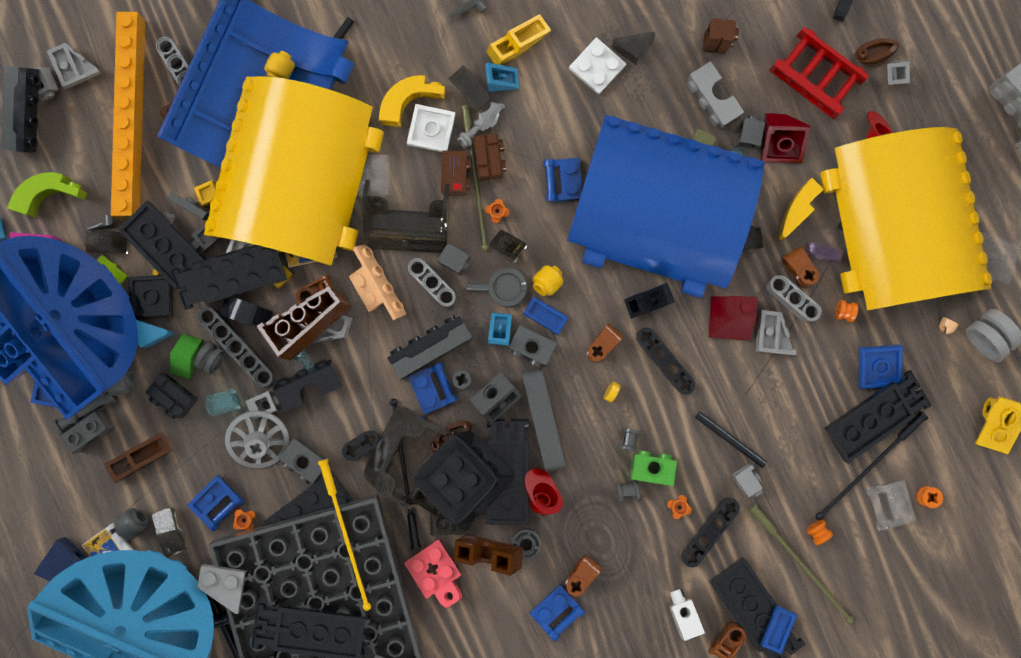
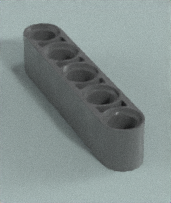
[197,307,277,387]
[521,368,566,472]

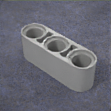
[156,37,190,86]
[408,258,457,308]
[766,275,822,322]

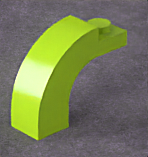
[7,172,88,218]

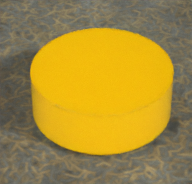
[603,381,621,403]

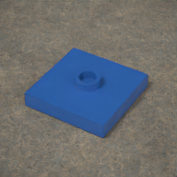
[858,344,903,389]

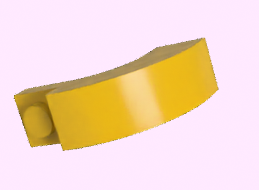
[379,75,446,127]

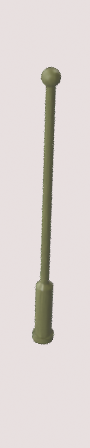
[460,105,489,252]
[748,503,854,624]

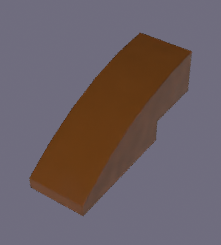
[104,432,173,484]

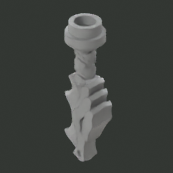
[457,102,505,148]

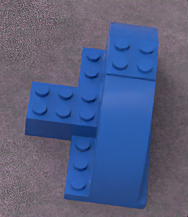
[0,236,138,420]

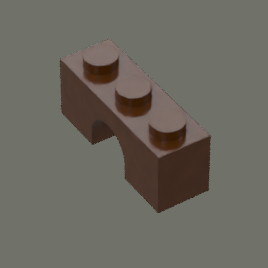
[453,534,524,576]

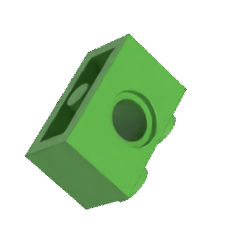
[630,450,677,486]

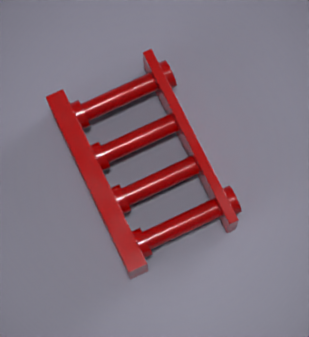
[769,27,869,120]

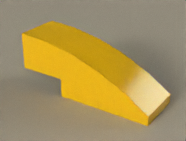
[486,14,551,65]
[778,178,824,241]

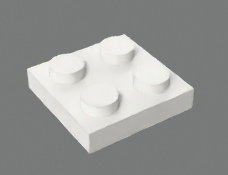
[569,37,626,95]
[407,104,456,152]

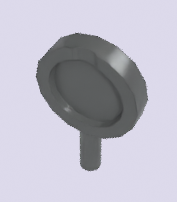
[467,268,527,307]

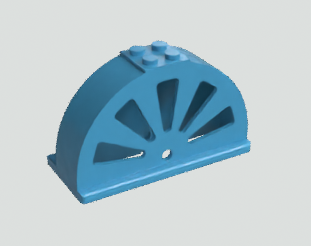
[27,550,214,658]

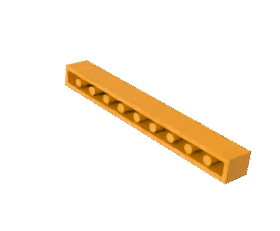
[111,12,145,220]

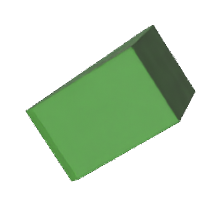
[170,334,203,379]

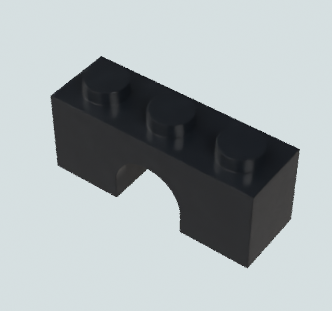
[273,359,342,413]

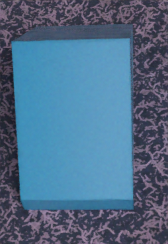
[485,63,519,92]
[488,313,512,347]
[136,319,174,349]

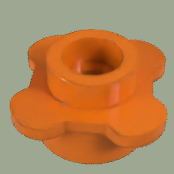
[485,199,510,223]
[667,495,692,520]
[233,509,255,531]

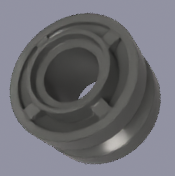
[194,341,225,375]
[511,528,541,560]

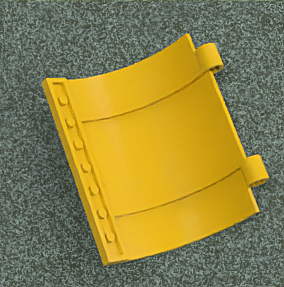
[203,76,384,266]
[820,127,992,311]

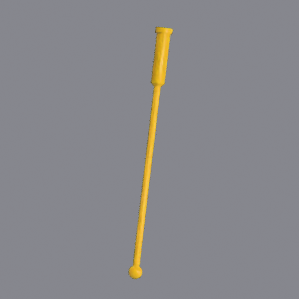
[318,459,371,611]

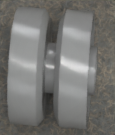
[965,309,1021,363]

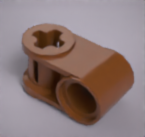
[782,246,819,287]
[296,275,333,304]
[587,323,624,363]
[565,554,602,597]
[708,622,746,658]

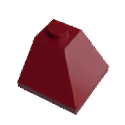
[761,113,811,163]
[708,296,757,341]

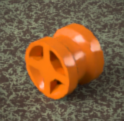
[835,299,858,323]
[916,486,943,508]
[806,519,833,545]

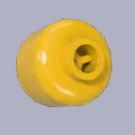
[264,51,295,79]
[533,265,563,296]

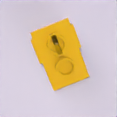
[975,396,1021,454]

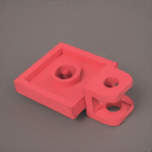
[404,539,462,608]

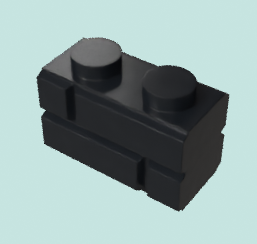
[146,373,198,419]

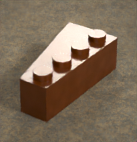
[257,286,351,361]

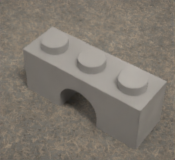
[687,61,745,130]

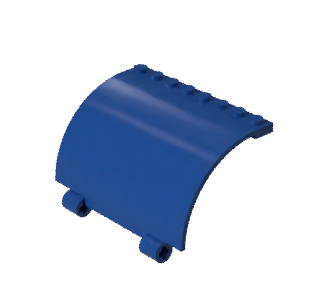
[156,0,355,168]
[567,115,765,298]

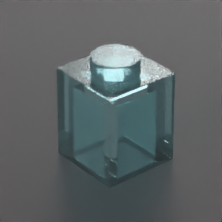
[205,389,241,416]

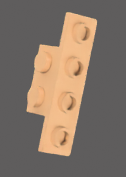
[349,244,406,320]

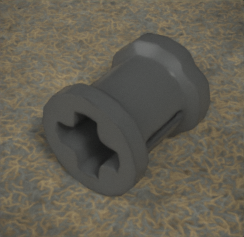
[452,370,472,389]
[619,427,641,452]
[616,480,640,501]

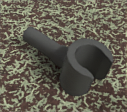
[88,215,117,231]

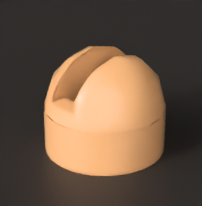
[939,317,959,334]

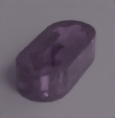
[804,243,845,263]

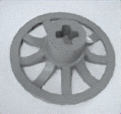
[225,411,289,468]

